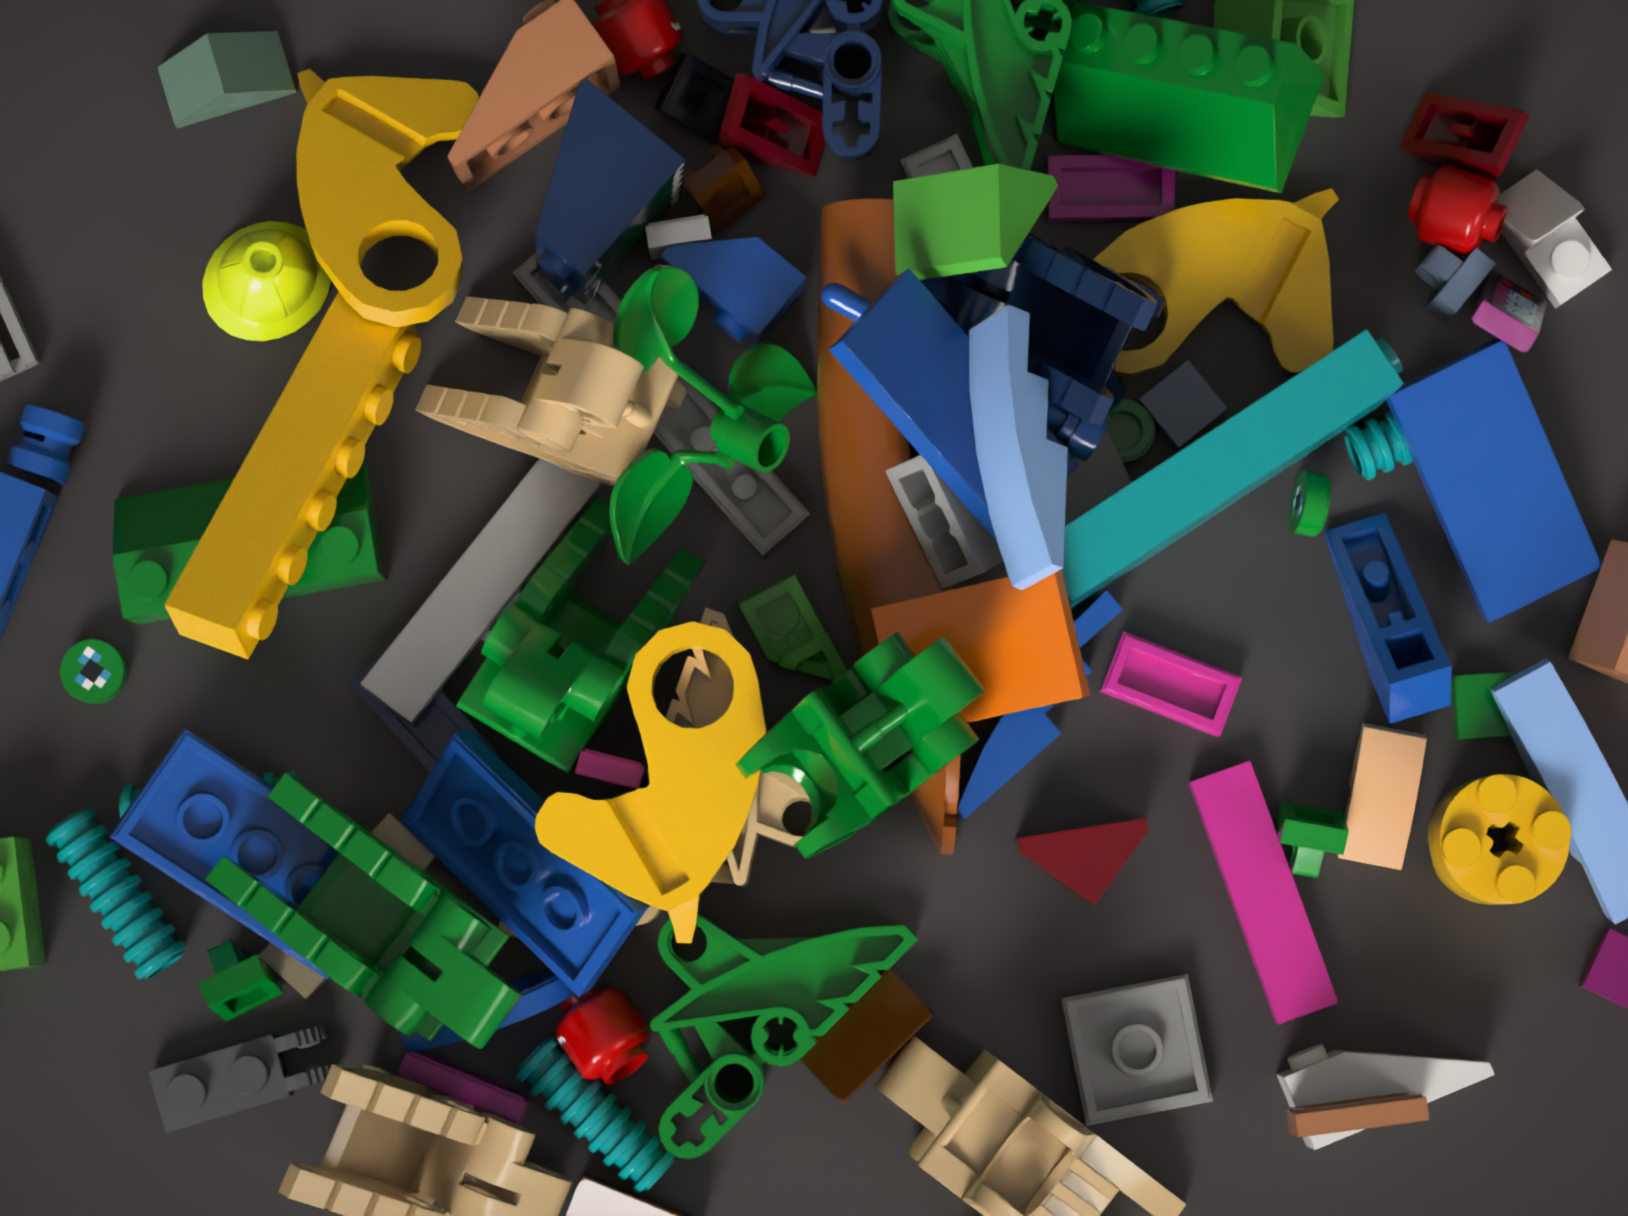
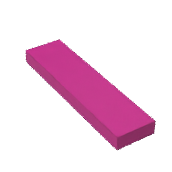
[1188,761,1339,1025]

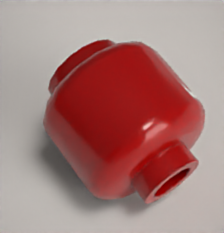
[591,0,684,81]
[1408,164,1508,257]
[555,987,651,1085]

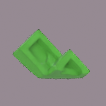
[737,572,847,682]

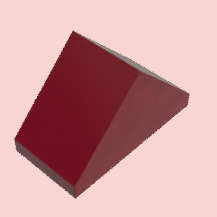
[719,73,825,177]
[1399,92,1529,180]
[1015,818,1148,905]

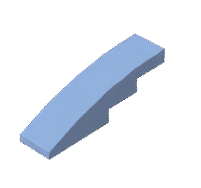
[969,305,1068,590]
[1490,658,1628,925]

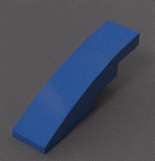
[957,590,1123,820]

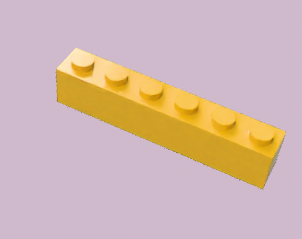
[164,291,421,660]

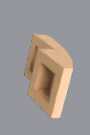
[1337,723,1427,870]

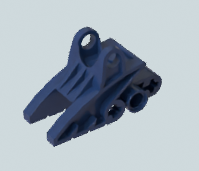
[697,0,883,162]
[920,233,1166,426]

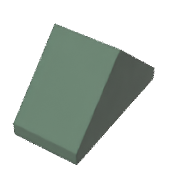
[157,31,297,129]

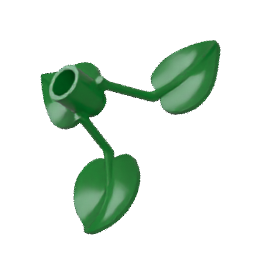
[609,264,817,565]

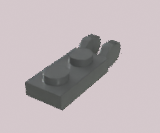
[148,1024,335,1134]

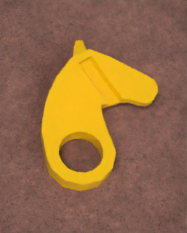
[296,68,479,327]
[1093,188,1339,379]
[534,621,767,943]

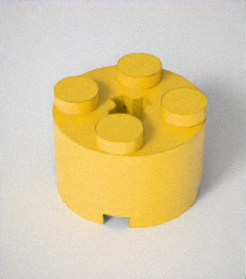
[1428,774,1571,905]

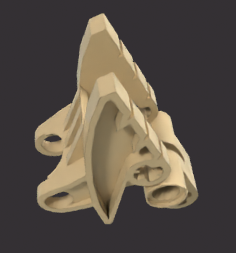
[415,296,687,487]
[636,608,810,926]
[874,1035,1186,1216]
[278,1064,572,1216]

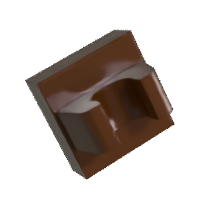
[682,144,766,233]

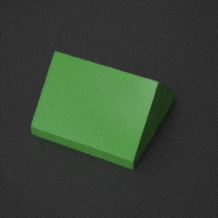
[893,164,1058,280]

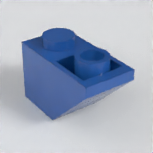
[660,237,807,343]

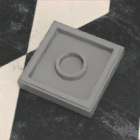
[1060,974,1213,1126]

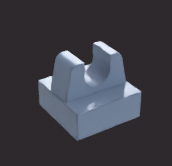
[1415,244,1496,323]

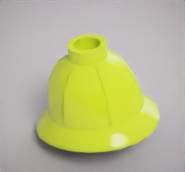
[202,221,332,341]

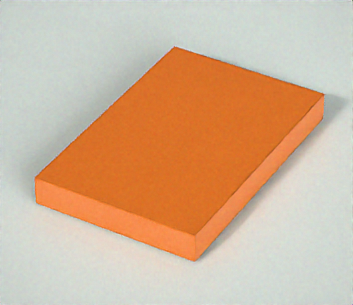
[871,569,1090,723]

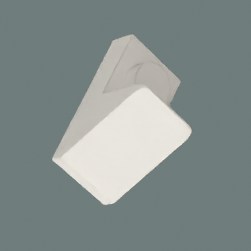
[1498,169,1612,309]

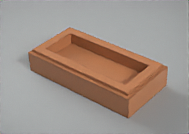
[1286,1091,1430,1138]

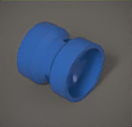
[5,404,87,485]

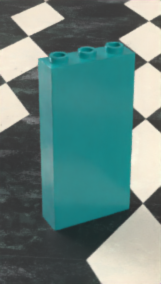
[1062,329,1404,609]

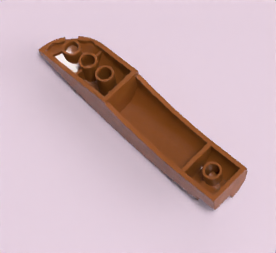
[817,198,961,855]

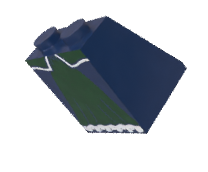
[535,79,686,306]

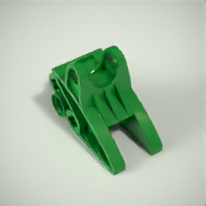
[887,0,1080,170]
[456,497,705,774]
[735,632,986,859]
[205,773,522,1049]
[650,914,918,1159]

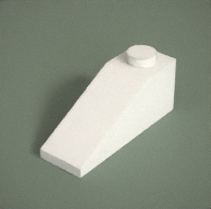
[1276,1044,1495,1150]

